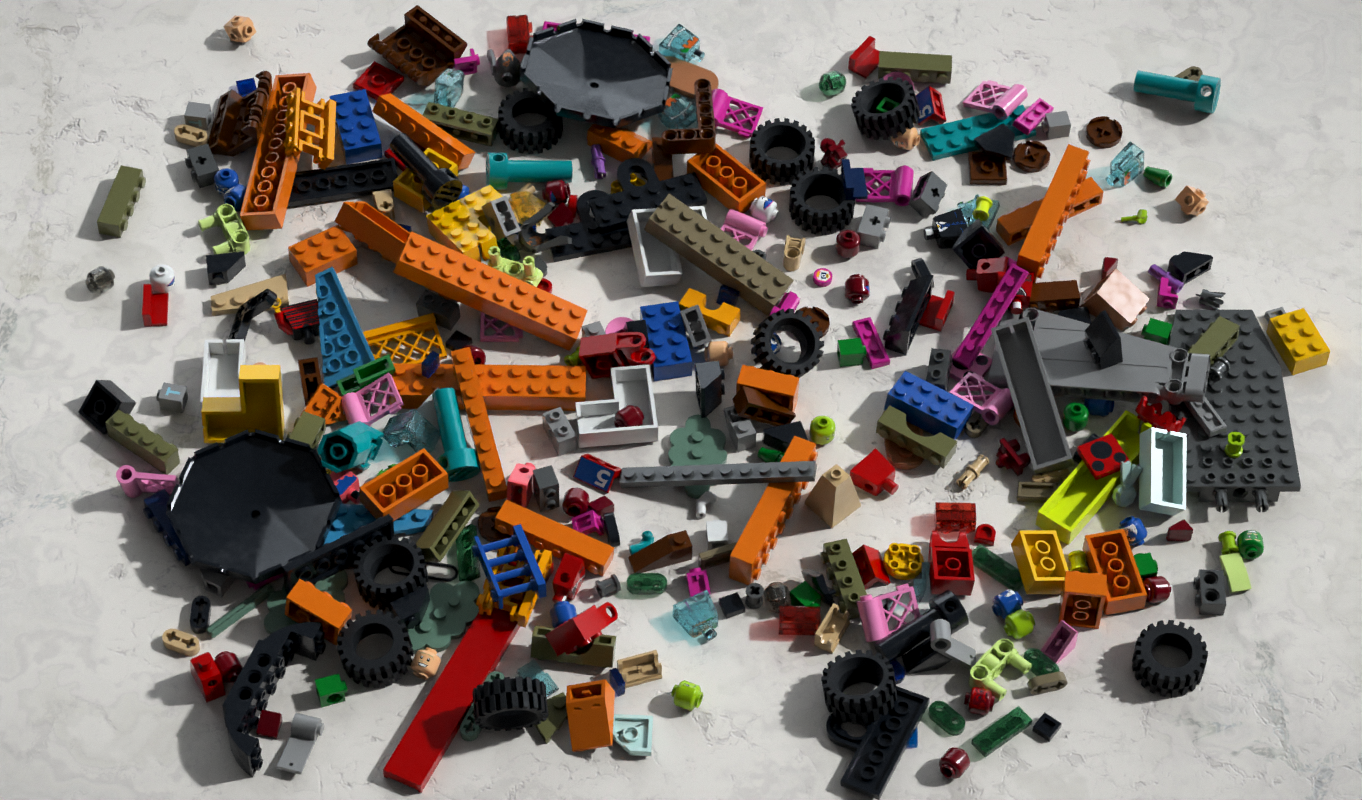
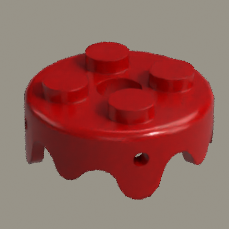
[1135,396,1186,433]

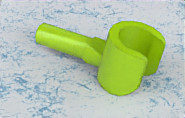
[1121,209,1148,224]

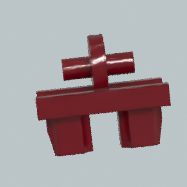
[820,138,848,170]
[995,438,1031,476]

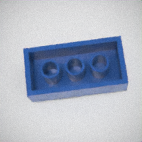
[329,89,383,165]
[640,301,693,381]
[884,371,974,440]

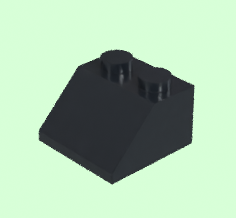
[952,218,1005,269]
[1083,310,1123,370]
[695,361,725,418]
[78,380,136,435]

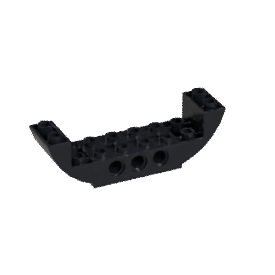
[222,622,326,777]

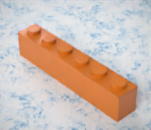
[372,93,475,170]
[996,177,1103,246]
[494,500,615,576]

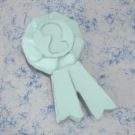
[1112,461,1143,507]

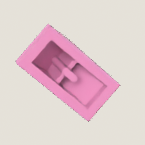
[1039,620,1078,665]

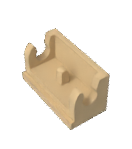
[814,603,851,654]
[617,650,662,689]

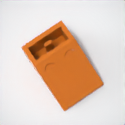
[566,679,615,752]

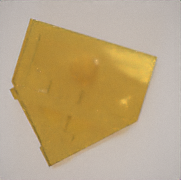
[510,191,546,226]

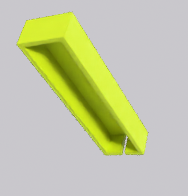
[1035,410,1152,545]

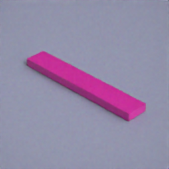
[952,263,1029,369]

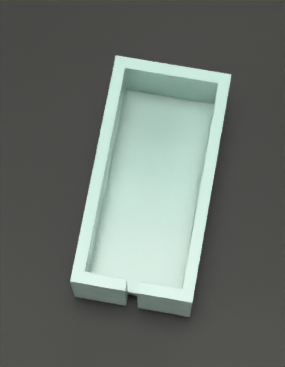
[1139,427,1186,516]

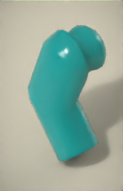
[629,531,654,555]

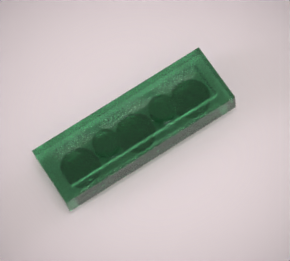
[456,524,481,582]
[972,544,1023,591]
[971,706,1032,757]

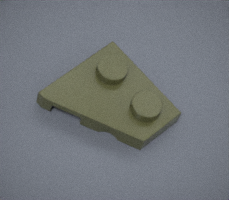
[534,692,568,744]

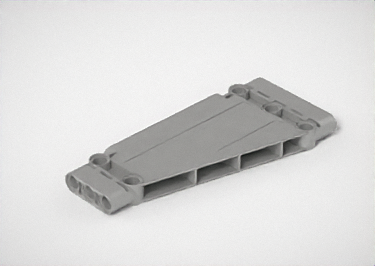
[989,308,1210,405]

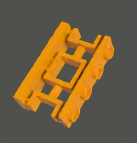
[284,87,336,170]
[476,545,552,628]

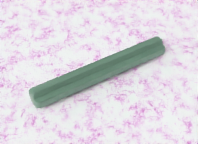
[206,583,274,638]

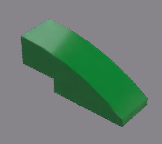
[337,354,396,396]

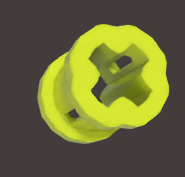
[972,196,993,221]
[1068,550,1088,573]

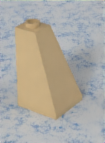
[805,464,861,528]

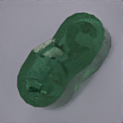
[497,238,521,261]

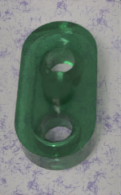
[626,573,667,595]
[1023,648,1059,676]
[928,701,965,736]

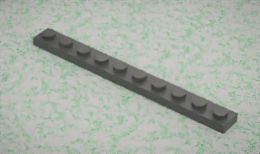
[619,461,817,488]

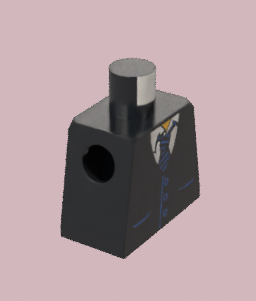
[924,208,968,249]

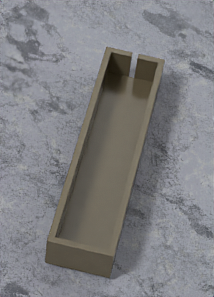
[644,194,794,316]

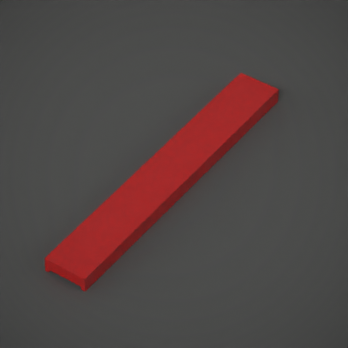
[383,562,554,793]

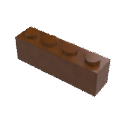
[1007,280,1080,312]

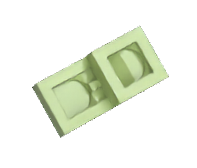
[1219,552,1252,594]

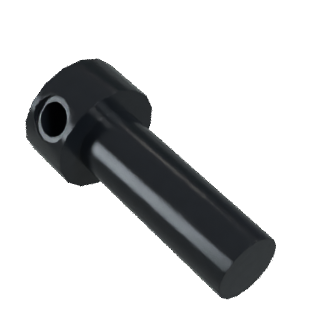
[390,133,463,209]
[874,590,969,663]

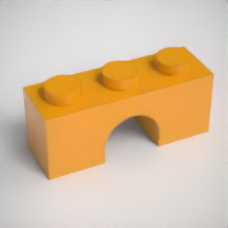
[679,288,740,337]

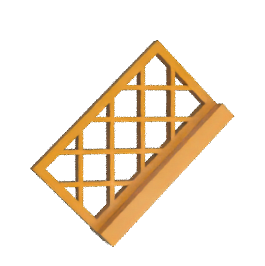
[363,313,447,364]

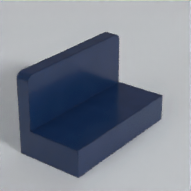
[841,159,868,200]

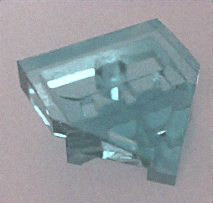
[957,194,1000,230]

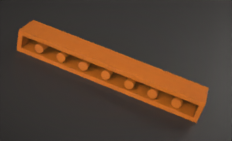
[451,347,507,502]

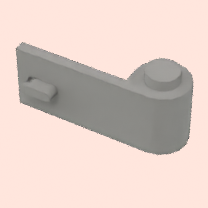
[930,619,976,669]
[277,713,324,775]

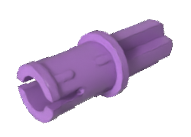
[591,144,606,179]
[1148,264,1184,293]

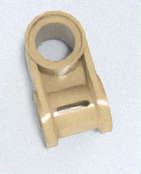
[372,189,395,221]
[783,235,806,271]

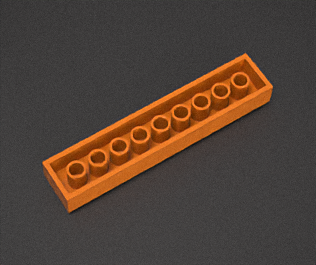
[240,73,317,230]
[393,231,587,351]
[389,363,586,411]

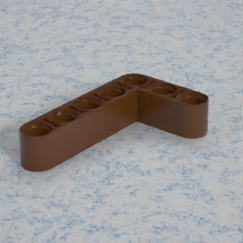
[662,79,716,154]

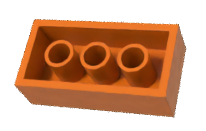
[687,143,766,214]
[359,448,448,521]
[1082,529,1147,615]

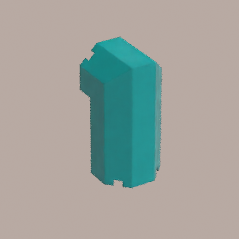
[317,421,384,473]

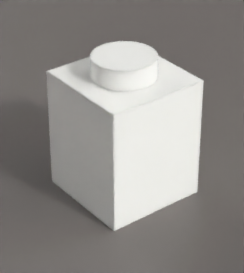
[706,520,728,551]

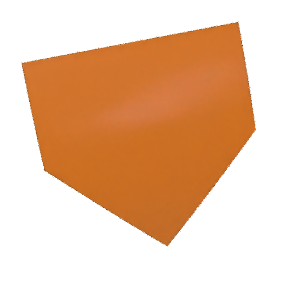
[300,383,346,425]

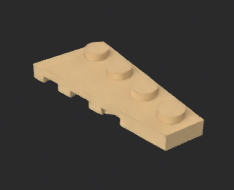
[211,274,289,316]

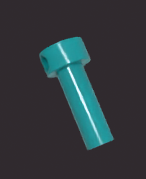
[1134,70,1221,113]
[486,153,573,190]
[432,388,480,482]

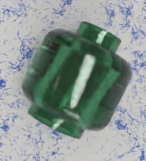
[819,70,846,96]

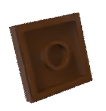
[968,152,1007,185]

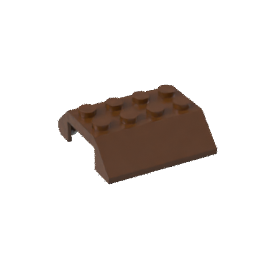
[367,5,467,86]
[207,71,272,157]

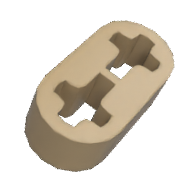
[174,124,208,147]
[162,629,200,657]

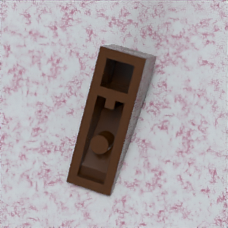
[652,137,674,181]
[298,357,322,407]
[732,386,796,426]
[628,530,693,575]

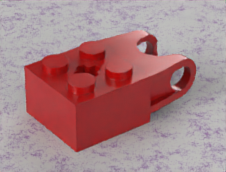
[579,332,656,379]
[928,531,975,596]
[545,602,618,656]

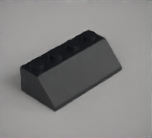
[883,274,934,355]

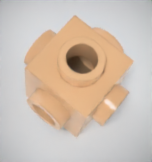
[223,15,256,43]
[1175,185,1209,216]

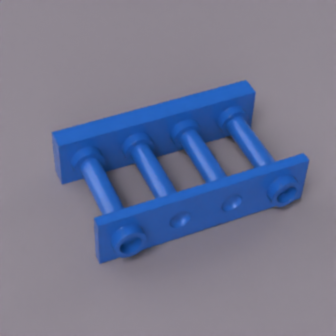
[472,524,547,609]

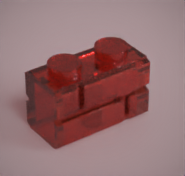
[506,15,533,55]
[934,502,976,534]
[778,606,821,636]

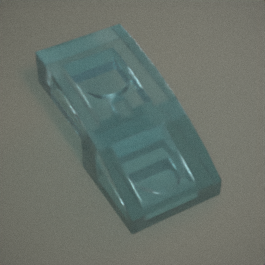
[913,562,930,605]
[516,659,559,697]

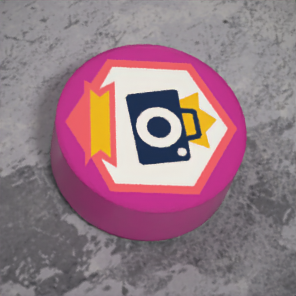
[813,268,832,287]

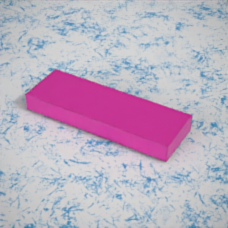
[1013,98,1054,135]
[852,317,890,369]

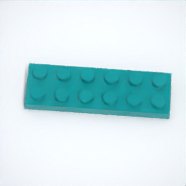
[920,105,1037,161]

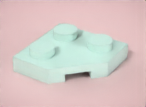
[613,714,653,756]

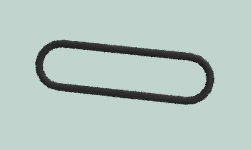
[389,562,458,582]

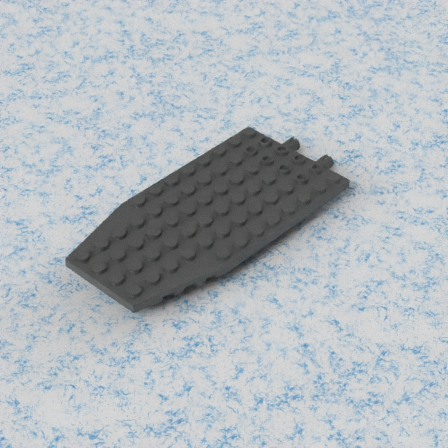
[1169,310,1301,512]

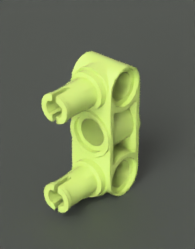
[198,204,250,255]
[488,246,543,287]
[968,638,1032,701]

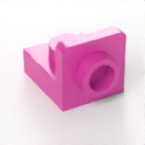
[454,48,480,77]
[1157,277,1178,309]
[571,510,605,536]
[685,568,711,598]

